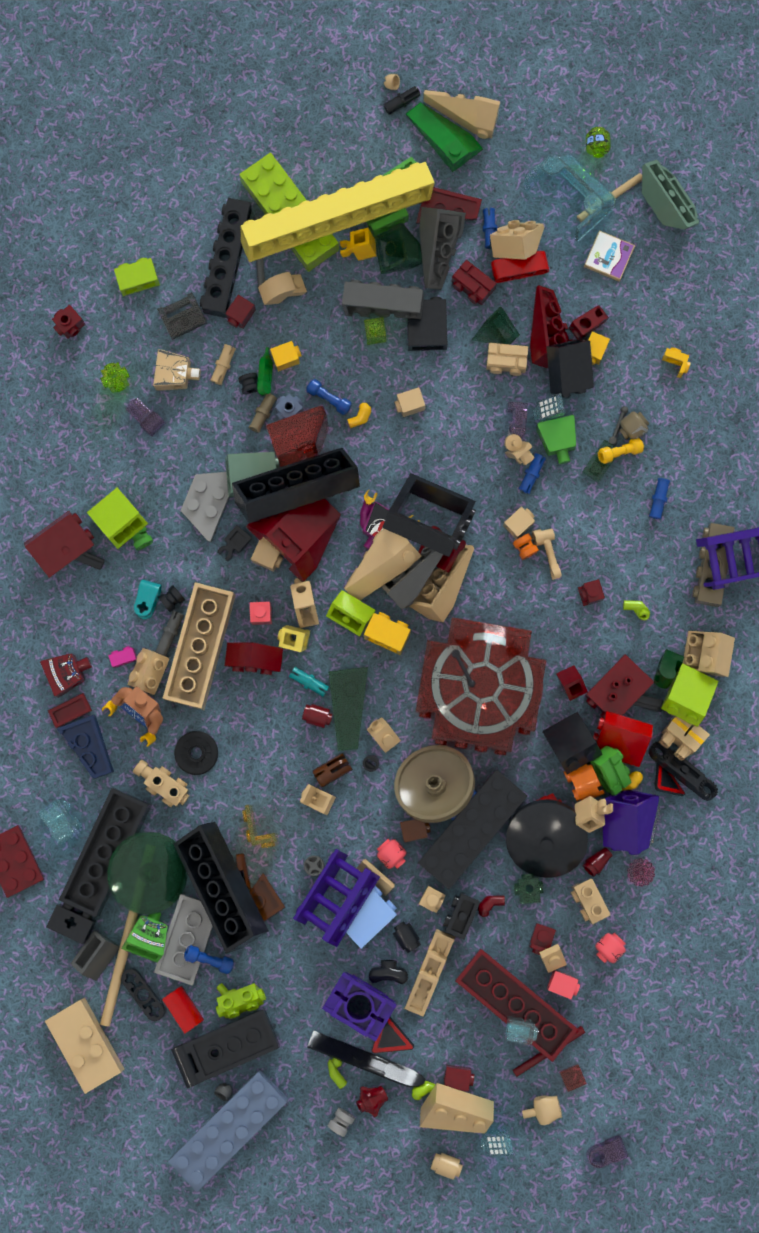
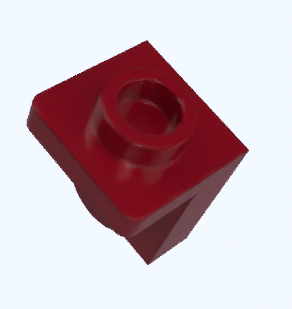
[529,923,556,955]

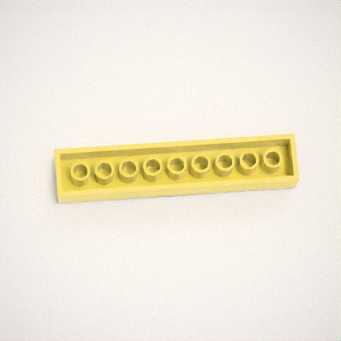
[241,162,435,262]

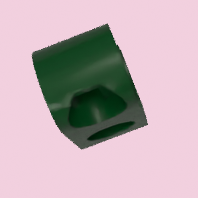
[654,649,684,689]

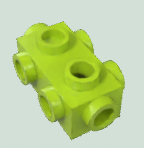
[216,983,266,1019]

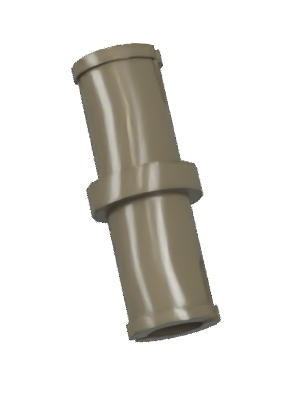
[249,393,277,433]

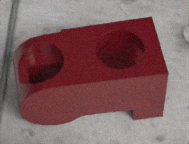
[569,305,609,340]

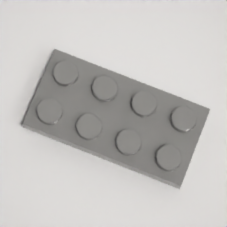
[154,894,213,986]

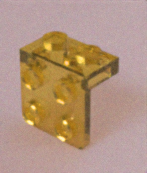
[242,804,279,848]

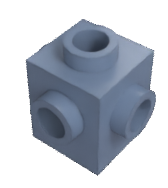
[275,394,304,426]

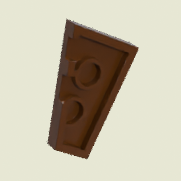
[249,873,286,922]

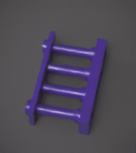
[696,527,759,590]
[293,849,380,947]

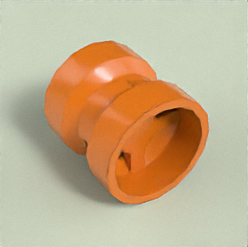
[512,533,539,560]

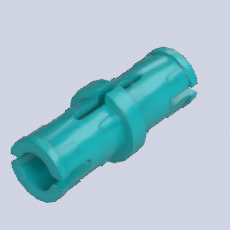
[289,666,330,697]

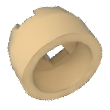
[384,74,400,90]

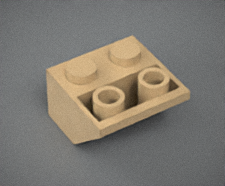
[490,220,544,259]
[683,631,735,677]

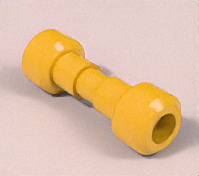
[598,438,644,464]

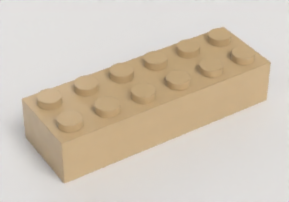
[163,582,236,710]

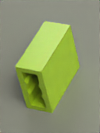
[87,488,148,549]
[661,663,719,727]

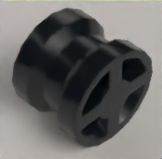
[238,373,258,395]

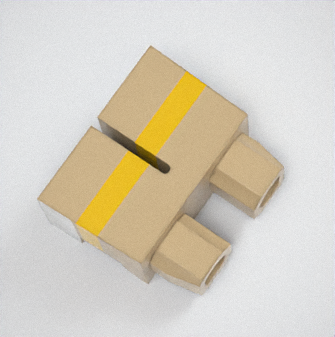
[659,716,710,761]

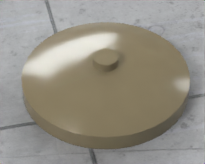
[394,745,475,823]

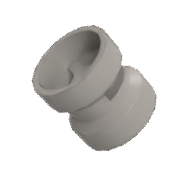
[327,1107,355,1137]

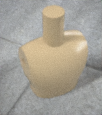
[522,1096,562,1125]

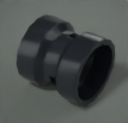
[158,585,185,612]

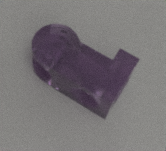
[507,401,528,440]

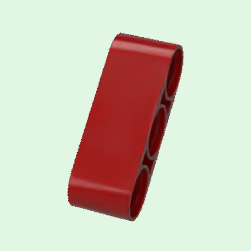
[491,251,550,283]

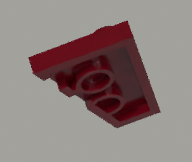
[416,187,482,224]

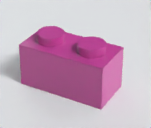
[108,646,137,668]

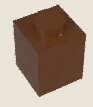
[400,819,431,842]

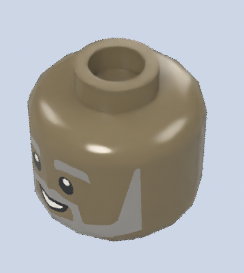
[619,411,650,440]

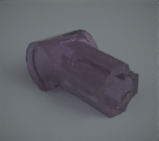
[126,398,165,437]

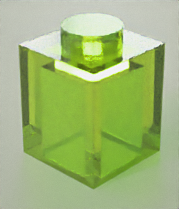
[364,317,386,345]

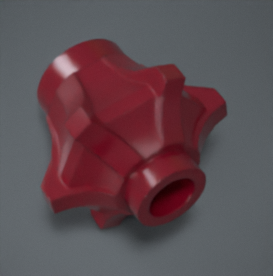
[356,1086,388,1118]

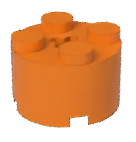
[563,764,605,801]

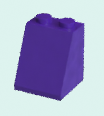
[603,790,659,855]

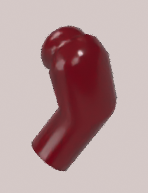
[478,896,505,917]

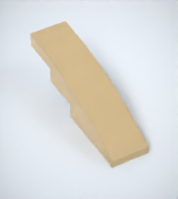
[404,929,455,1016]

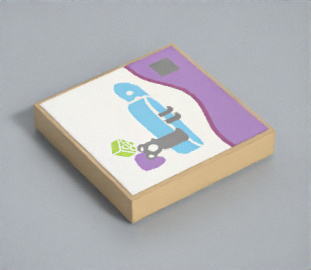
[584,231,635,282]

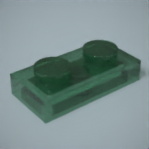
[582,440,616,483]

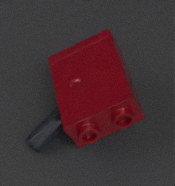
[24,511,104,578]

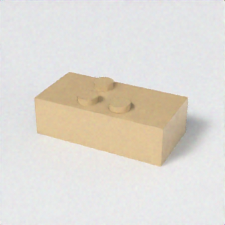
[45,998,124,1094]

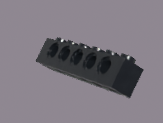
[200,198,252,318]

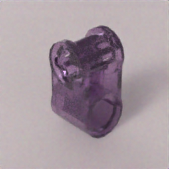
[586,1135,628,1168]

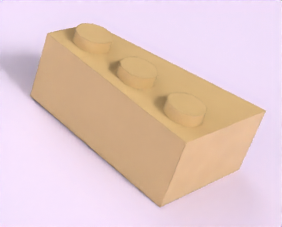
[420,1083,494,1134]

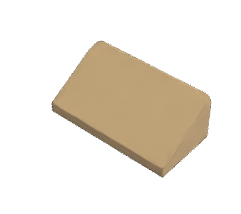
[356,859,395,896]

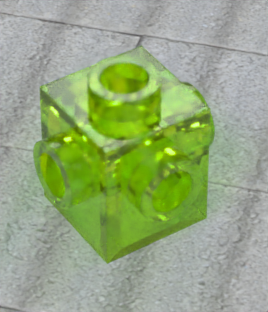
[100,362,130,393]

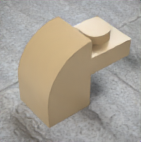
[258,272,307,305]

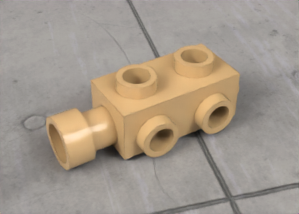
[133,759,190,807]

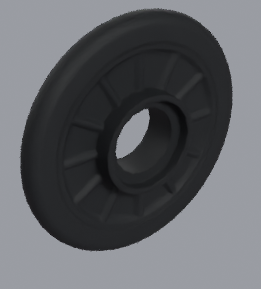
[174,731,218,775]

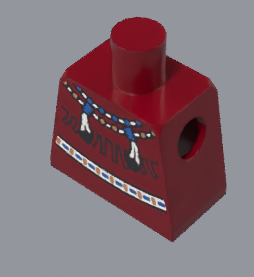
[40,653,92,698]

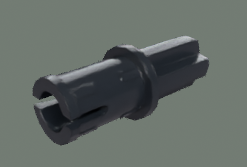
[383,86,421,115]

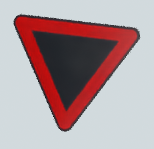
[654,763,685,796]
[372,1017,414,1054]

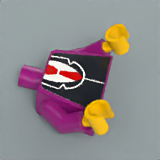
[360,490,420,550]

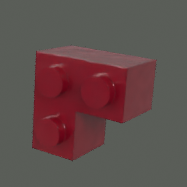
[224,642,283,676]

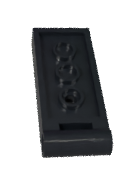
[171,1008,280,1088]

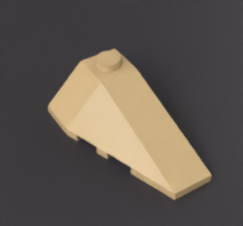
[423,90,500,139]
[344,528,421,600]
[409,545,474,622]

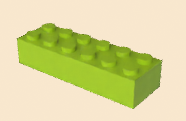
[239,152,339,272]

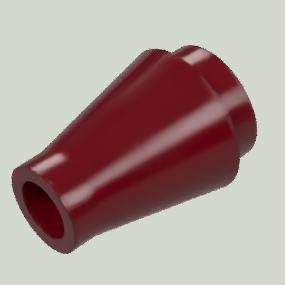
[583,847,613,877]

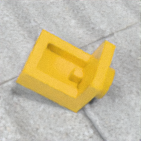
[662,348,690,378]

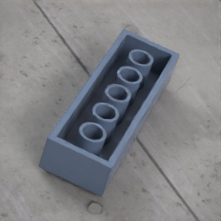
[168,1069,288,1192]

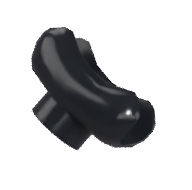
[369,960,408,984]

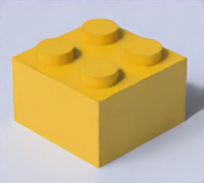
[364,612,411,655]

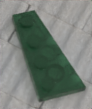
[328,667,368,751]

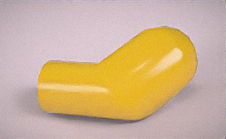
[347,402,371,429]
[622,771,643,791]

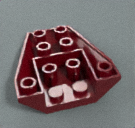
[246,498,341,582]

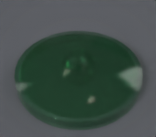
[108,832,188,914]

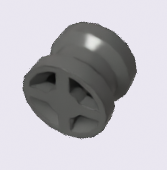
[304,855,324,876]

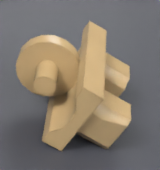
[505,434,534,465]

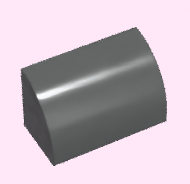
[70,930,120,981]

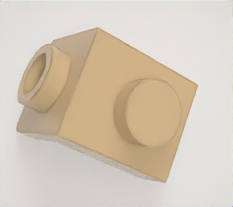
[367,717,401,753]
[300,784,336,815]
[539,944,567,973]

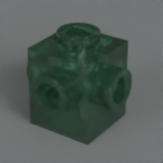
[514,873,544,904]

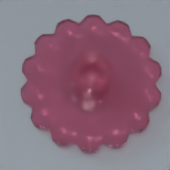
[627,858,655,887]

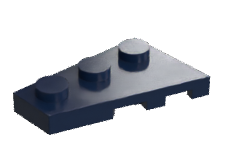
[57,715,114,779]

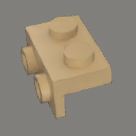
[127,648,169,695]
[571,879,610,924]

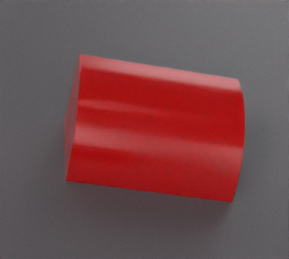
[162,986,204,1034]

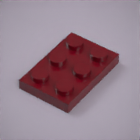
[0,825,45,898]

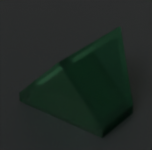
[472,307,520,345]

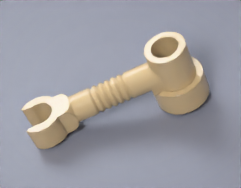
[532,528,562,580]

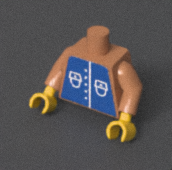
[102,686,163,747]

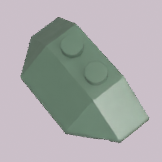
[642,160,699,230]

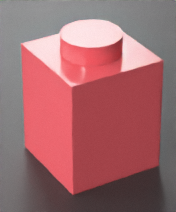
[250,602,272,625]
[547,970,580,999]

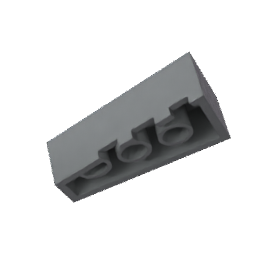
[342,280,424,319]

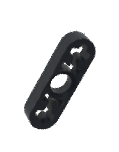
[121,969,165,1021]

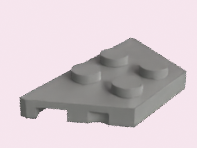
[181,472,229,542]

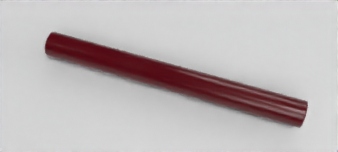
[513,1026,586,1077]

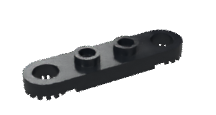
[649,741,718,801]

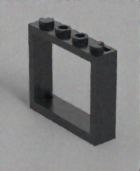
[382,473,476,557]

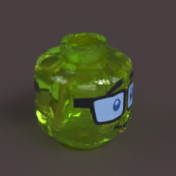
[585,127,611,158]

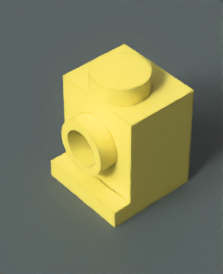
[277,625,311,652]

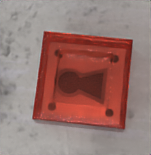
[559,1064,587,1092]

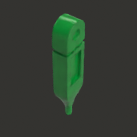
[257,347,273,396]

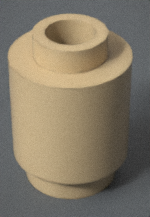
[431,1153,463,1180]

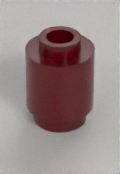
[302,704,333,728]

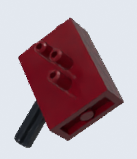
[585,654,664,718]

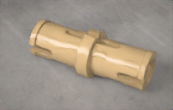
[210,344,236,385]

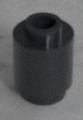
[392,921,421,953]

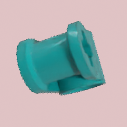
[134,579,162,620]

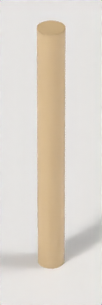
[577,173,642,222]

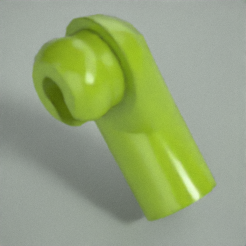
[623,600,650,621]
[327,1058,347,1089]
[412,1081,436,1100]

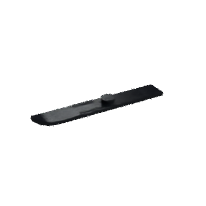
[307,1030,426,1087]

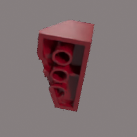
[530,285,573,368]

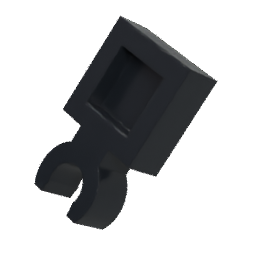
[217,525,252,562]

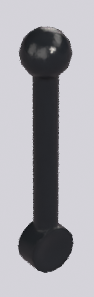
[452,650,476,688]

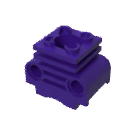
[322,971,397,1042]

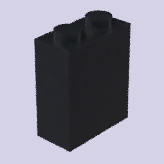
[407,297,448,351]
[547,339,594,398]
[542,712,603,774]

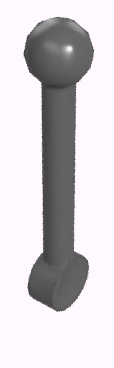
[609,406,628,445]

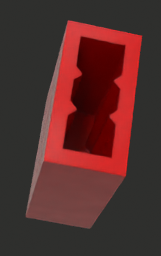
[593,711,653,767]

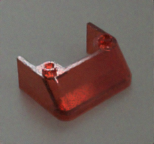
[266,406,329,467]

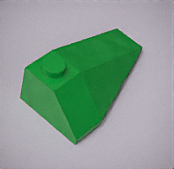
[406,102,483,172]

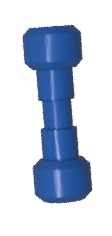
[306,379,352,415]
[184,945,234,974]

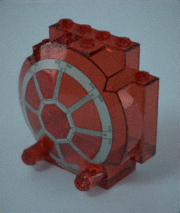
[415,617,546,756]

